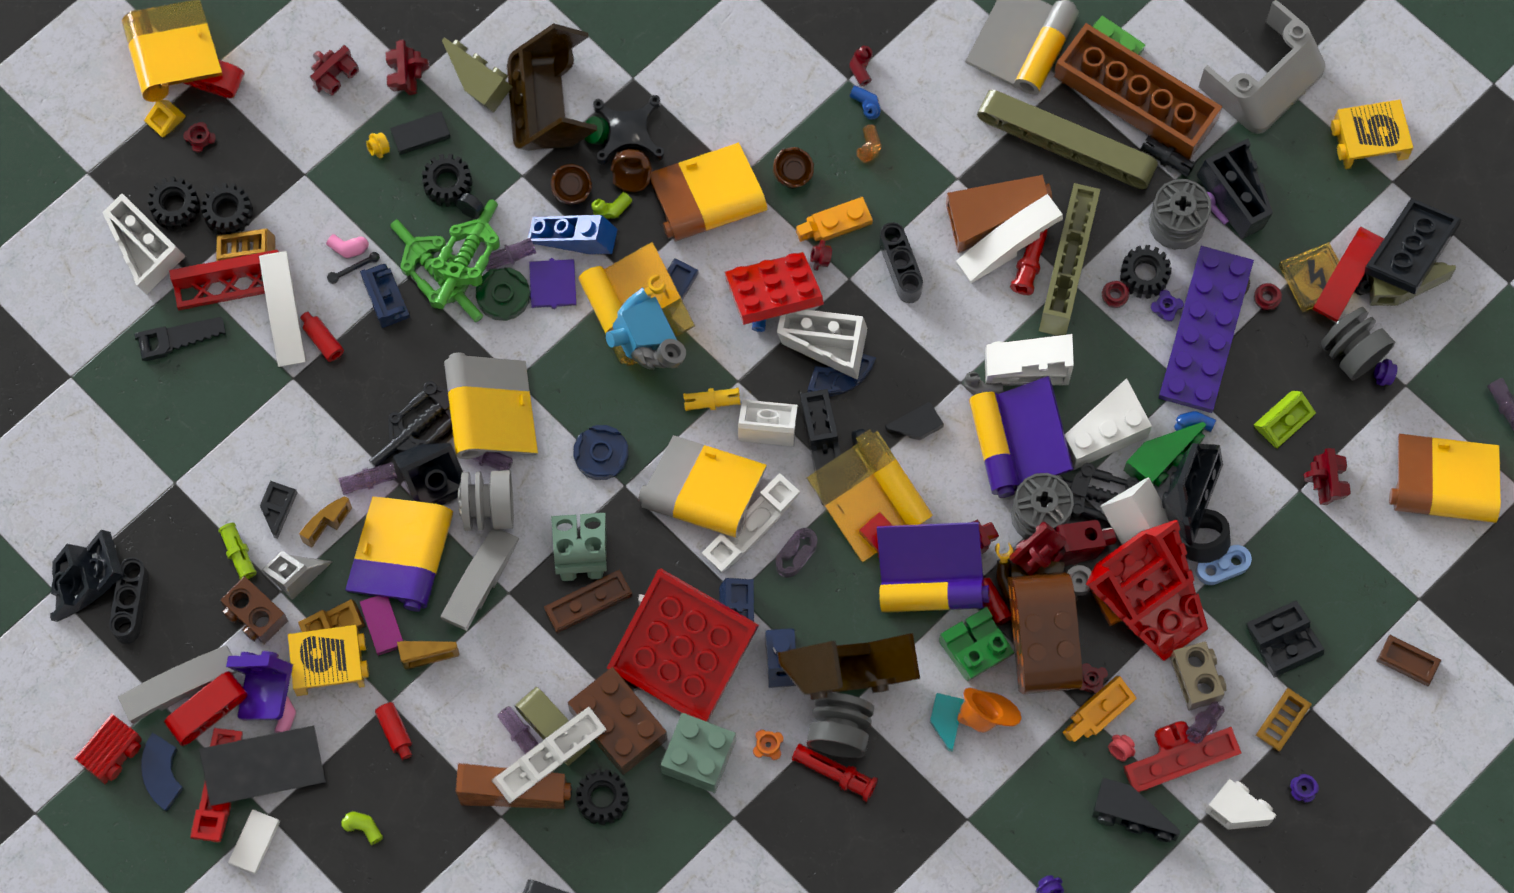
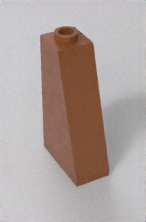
[946,175,1052,253]
[456,763,571,809]

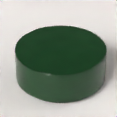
[585,116,609,144]

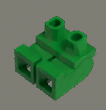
[939,607,1014,681]

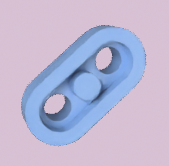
[1196,545,1252,585]

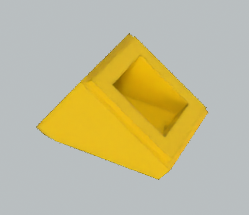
[144,100,186,137]

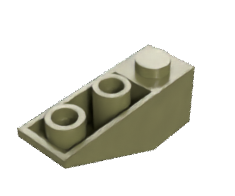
[442,37,512,113]
[1368,262,1456,306]

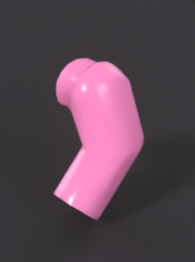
[326,234,369,258]
[274,696,296,733]

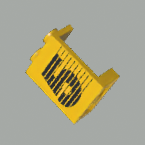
[1331,99,1413,169]
[288,625,369,696]

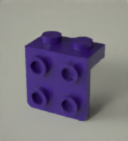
[226,651,293,721]

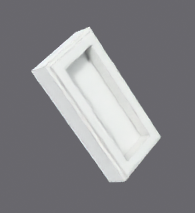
[228,809,280,875]

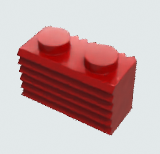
[74,714,142,784]

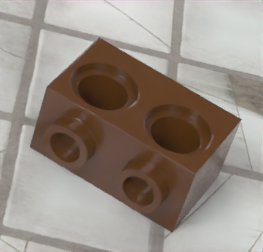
[220,576,288,645]

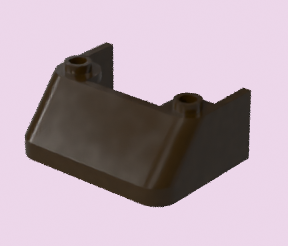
[507,23,597,151]
[777,633,920,700]

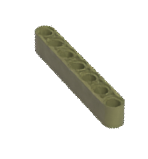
[977,90,1158,189]

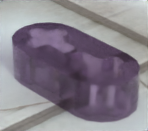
[775,528,817,578]

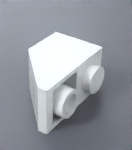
[1205,779,1276,830]

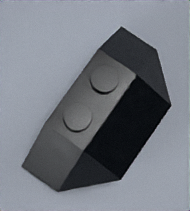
[1162,443,1223,545]

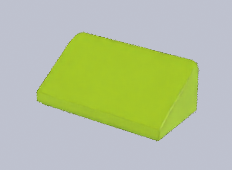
[1254,391,1316,448]

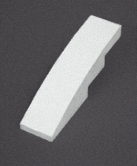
[956,194,1063,283]
[259,251,306,367]
[492,707,607,803]

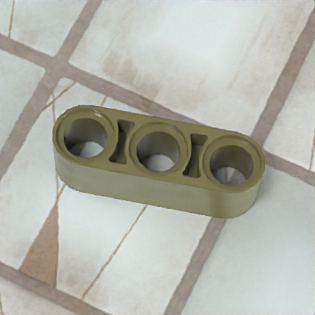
[514,686,591,766]

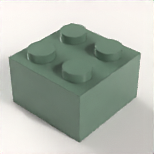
[661,713,736,793]

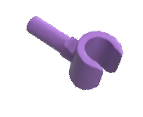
[1207,192,1229,225]

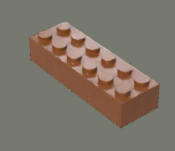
[1054,23,1223,160]

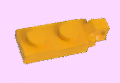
[796,197,873,242]
[1062,676,1137,742]

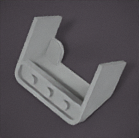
[1199,0,1325,134]

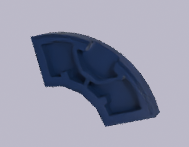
[807,354,876,397]
[141,732,184,812]

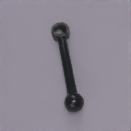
[327,252,380,284]

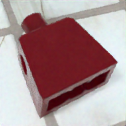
[1050,520,1116,567]

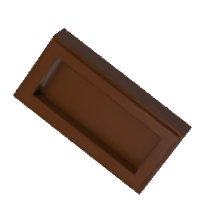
[1376,634,1441,686]

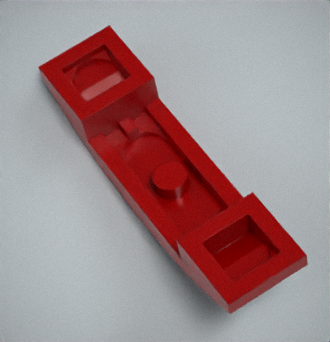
[1312,226,1384,322]
[191,728,243,842]

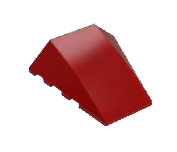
[1086,520,1208,661]

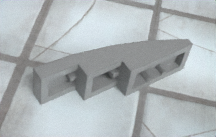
[441,528,519,631]
[118,646,237,723]

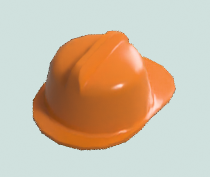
[957,687,1022,733]

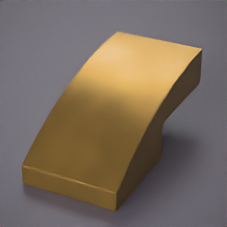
[299,496,352,548]
[298,599,366,632]

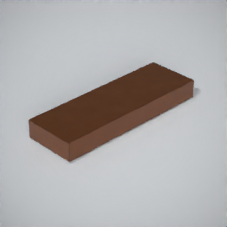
[544,569,633,633]

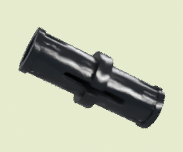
[1140,135,1196,177]

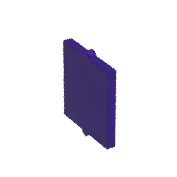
[529,258,577,309]

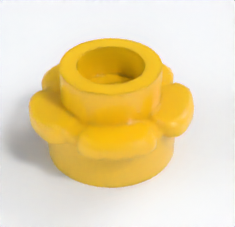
[366,132,390,159]

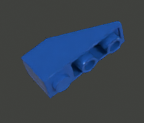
[527,215,618,254]

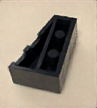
[1196,138,1273,239]

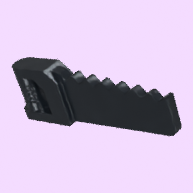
[134,317,226,361]

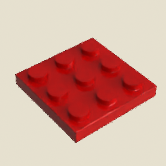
[725,252,824,325]

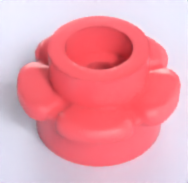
[1108,735,1136,761]

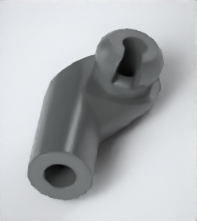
[964,372,1003,395]

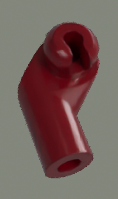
[849,46,873,87]

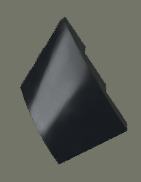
[50,530,123,622]

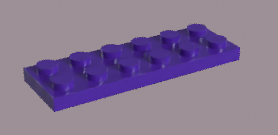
[1158,245,1254,413]

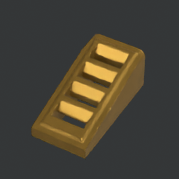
[216,228,276,261]
[397,641,460,670]
[1256,688,1312,752]

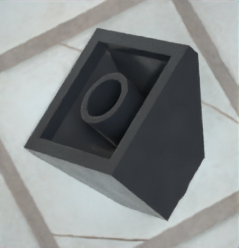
[393,443,463,505]

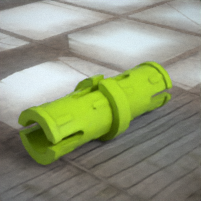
[218,522,257,580]

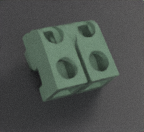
[551,513,607,581]

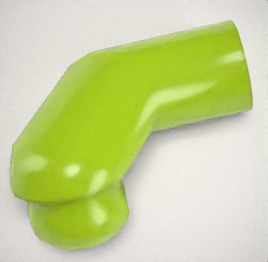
[591,192,633,218]
[341,811,383,845]

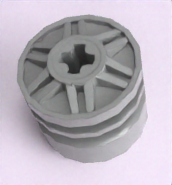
[458,470,514,531]

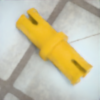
[683,387,741,411]

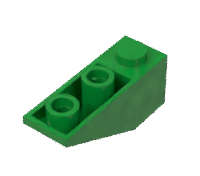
[1123,422,1206,488]

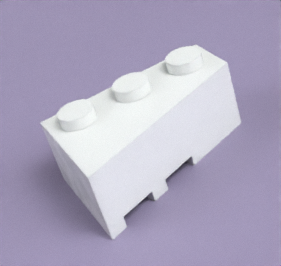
[102,194,186,294]
[777,310,867,380]
[1065,378,1152,470]

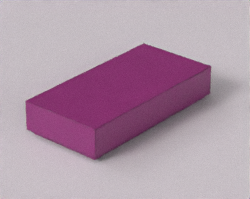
[360,596,403,656]

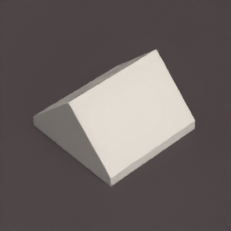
[738,400,798,447]
[1100,478,1169,545]

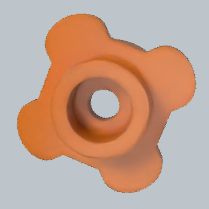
[753,730,784,760]

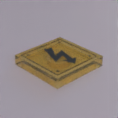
[1279,242,1339,312]

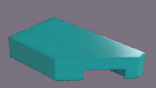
[930,693,964,752]

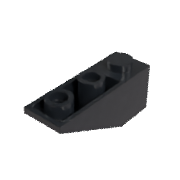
[1092,778,1180,842]

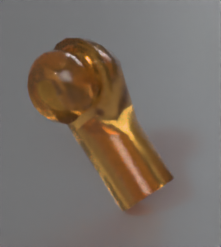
[856,125,882,162]

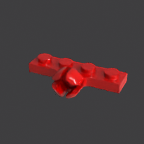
[1123,721,1242,792]

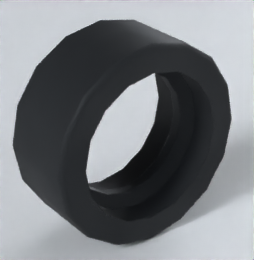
[1180,509,1231,563]

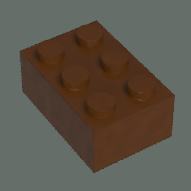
[567,667,668,775]

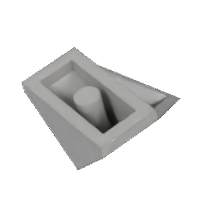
[262,551,333,600]

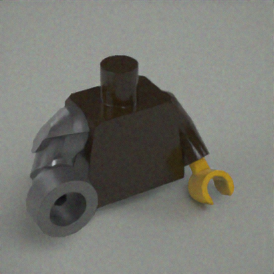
[995,543,1092,601]

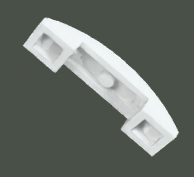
[702,473,800,573]

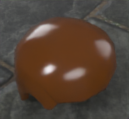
[773,147,814,188]
[610,149,652,192]
[551,164,592,205]

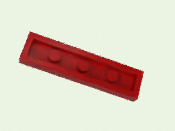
[169,249,279,311]

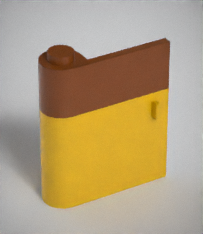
[650,142,767,242]
[1389,434,1501,523]

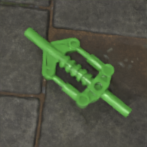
[431,199,500,309]
[390,220,483,322]

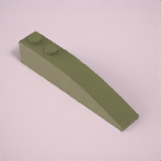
[1039,183,1100,336]

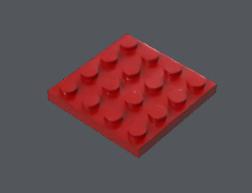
[607,569,759,722]

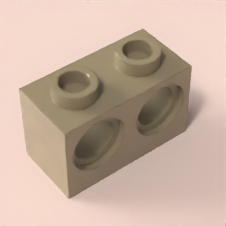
[1170,641,1227,711]

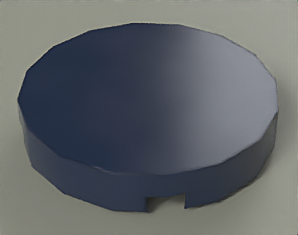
[573,425,629,480]

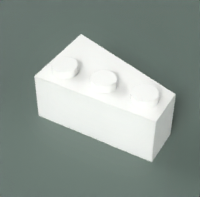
[985,334,1074,385]

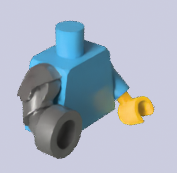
[606,275,686,370]

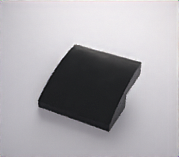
[1246,600,1325,678]

